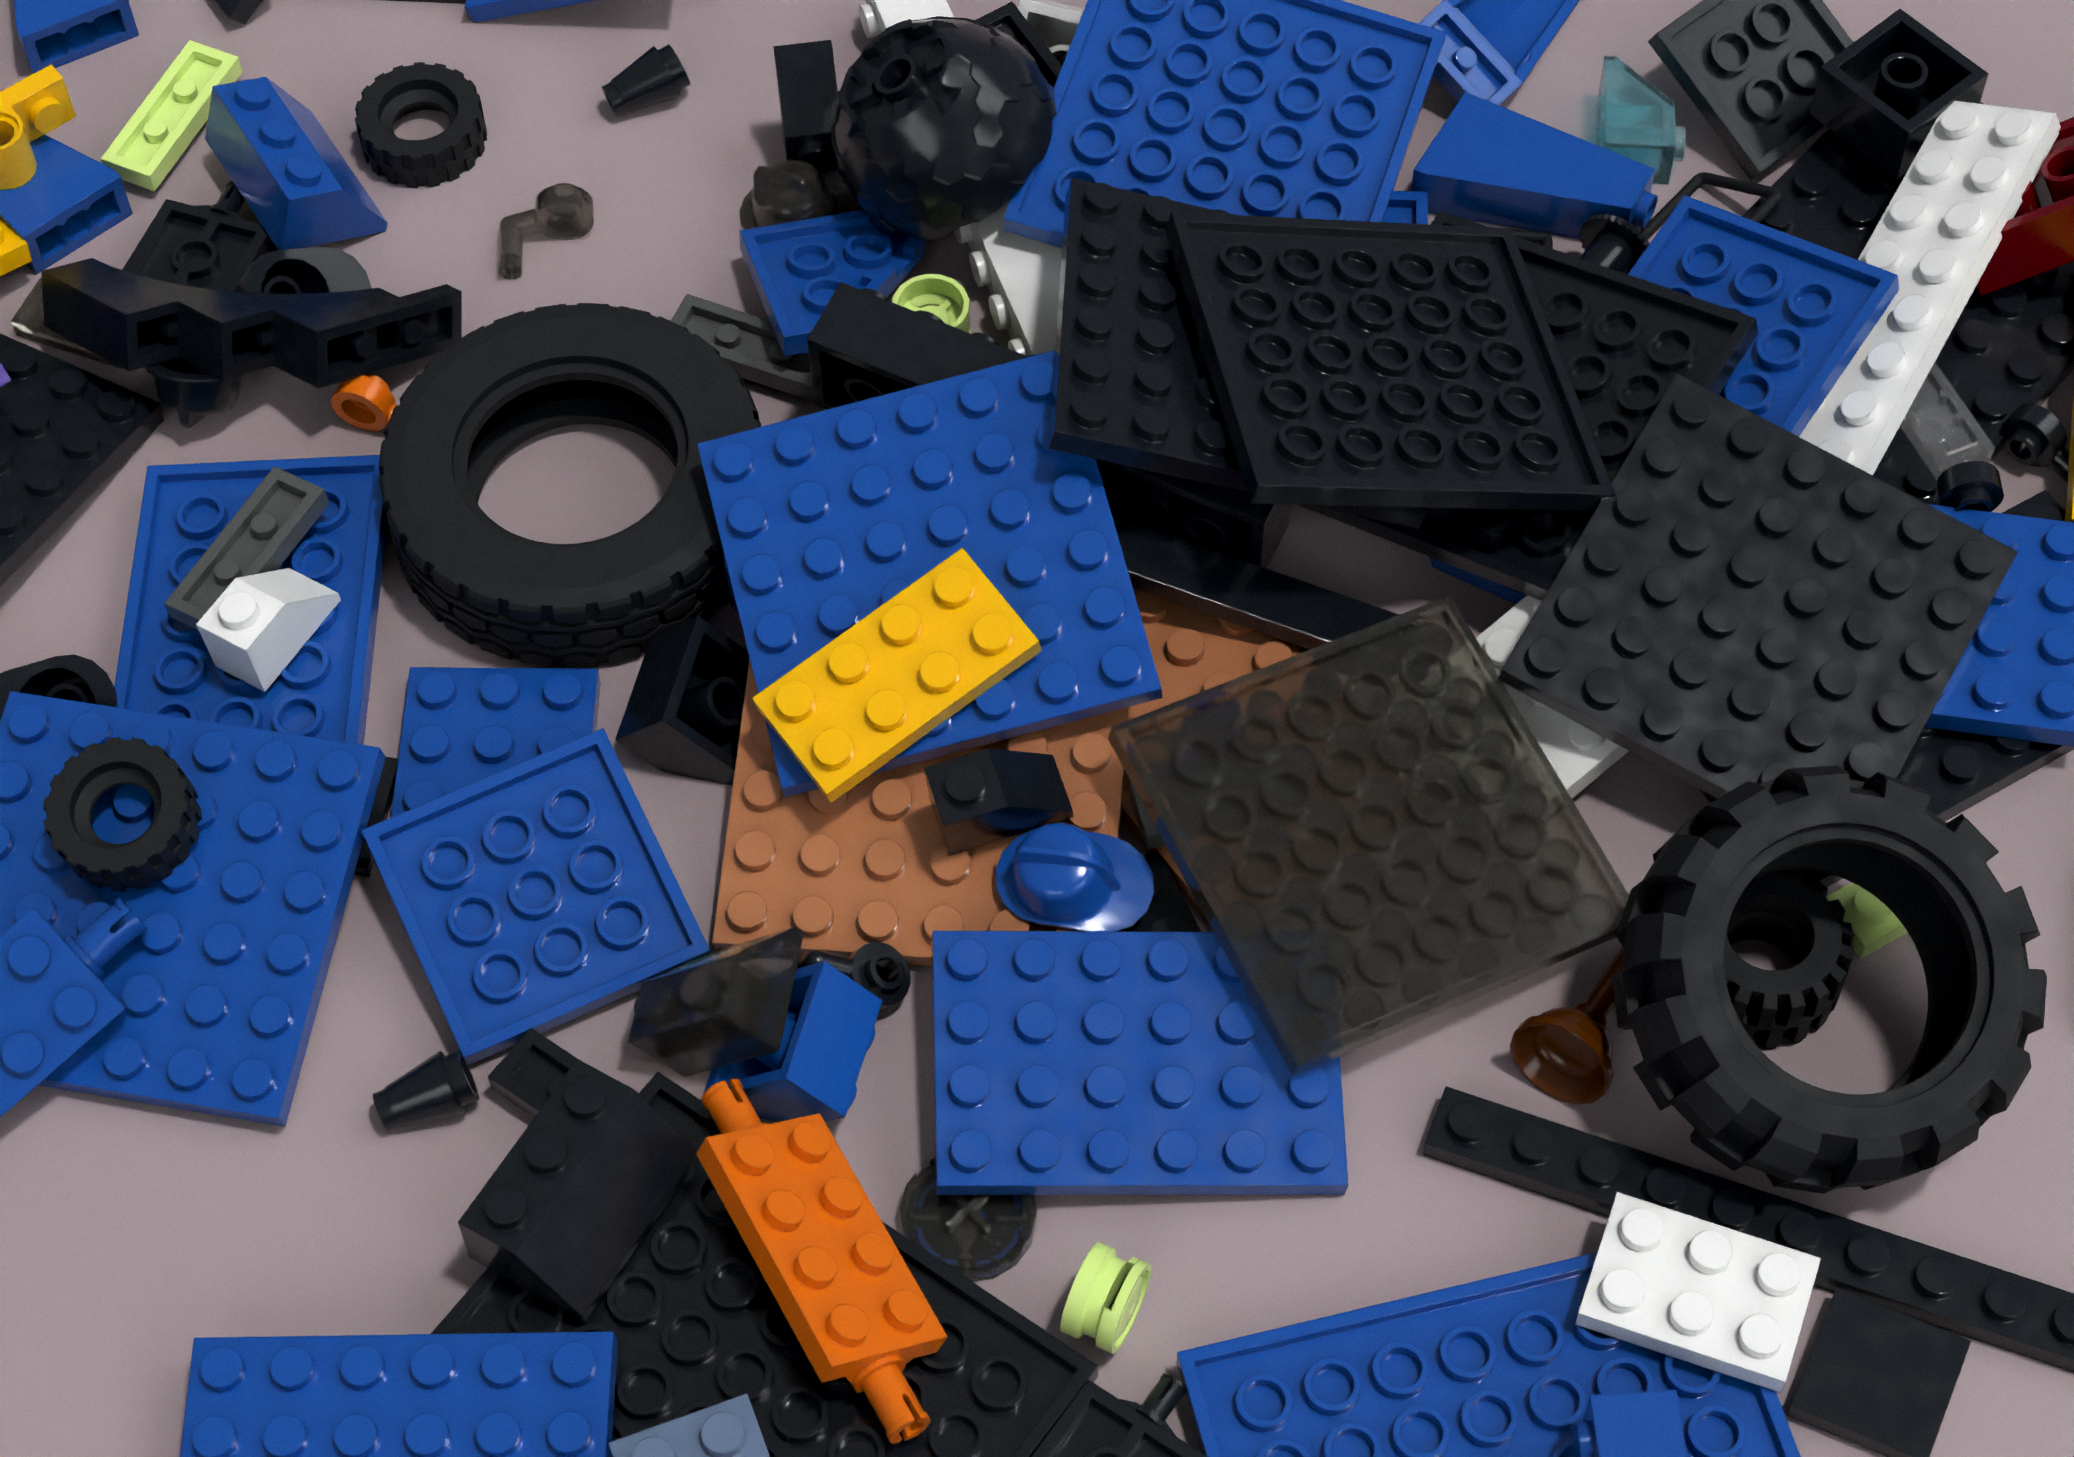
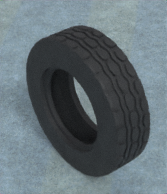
[378,303,761,668]

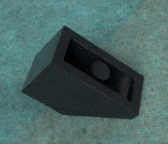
[773,40,838,176]
[924,748,1074,856]

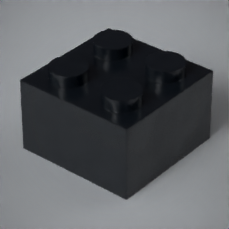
[1810,9,1989,180]

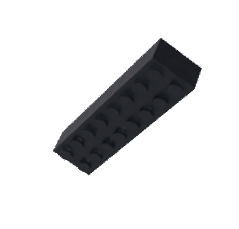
[807,282,1291,568]

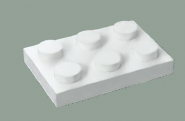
[1575,1192,1821,1393]

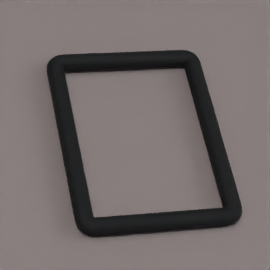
[1640,172,1782,239]

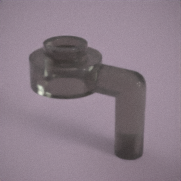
[499,183,594,280]

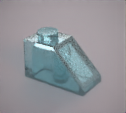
[1598,56,1686,185]

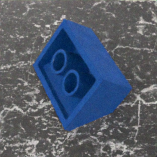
[205,77,388,250]

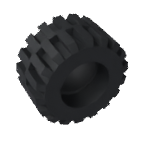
[1724,870,1854,1048]

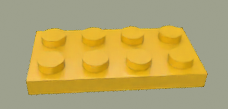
[752,548,1042,803]

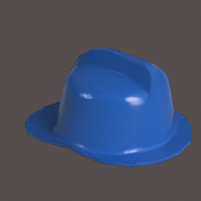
[996,823,1154,932]

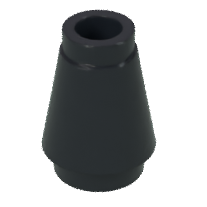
[601,44,691,117]
[373,1050,479,1131]

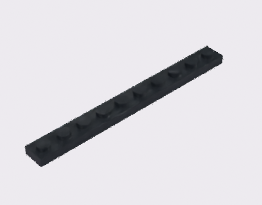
[1423,1086,2074,1373]

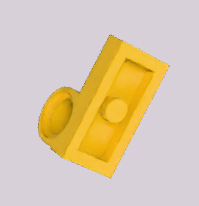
[0,64,76,190]

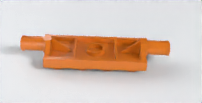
[696,1079,948,1444]

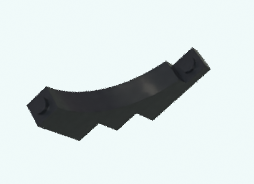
[41,258,462,389]

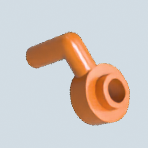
[330,374,399,431]

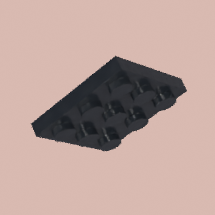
[1648,0,1854,180]

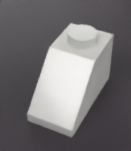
[196,568,341,692]

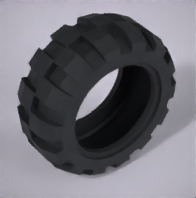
[1612,765,2047,1194]

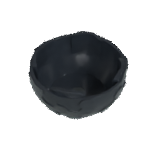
[831,16,1057,239]

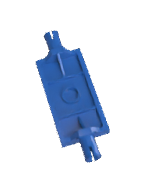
[0,897,148,1118]

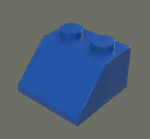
[703,961,882,1122]

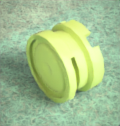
[1060,1242,1152,1354]

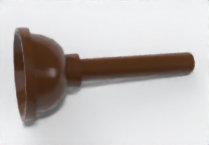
[1510,946,1625,1105]

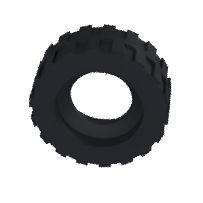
[355,62,487,188]
[43,737,202,892]

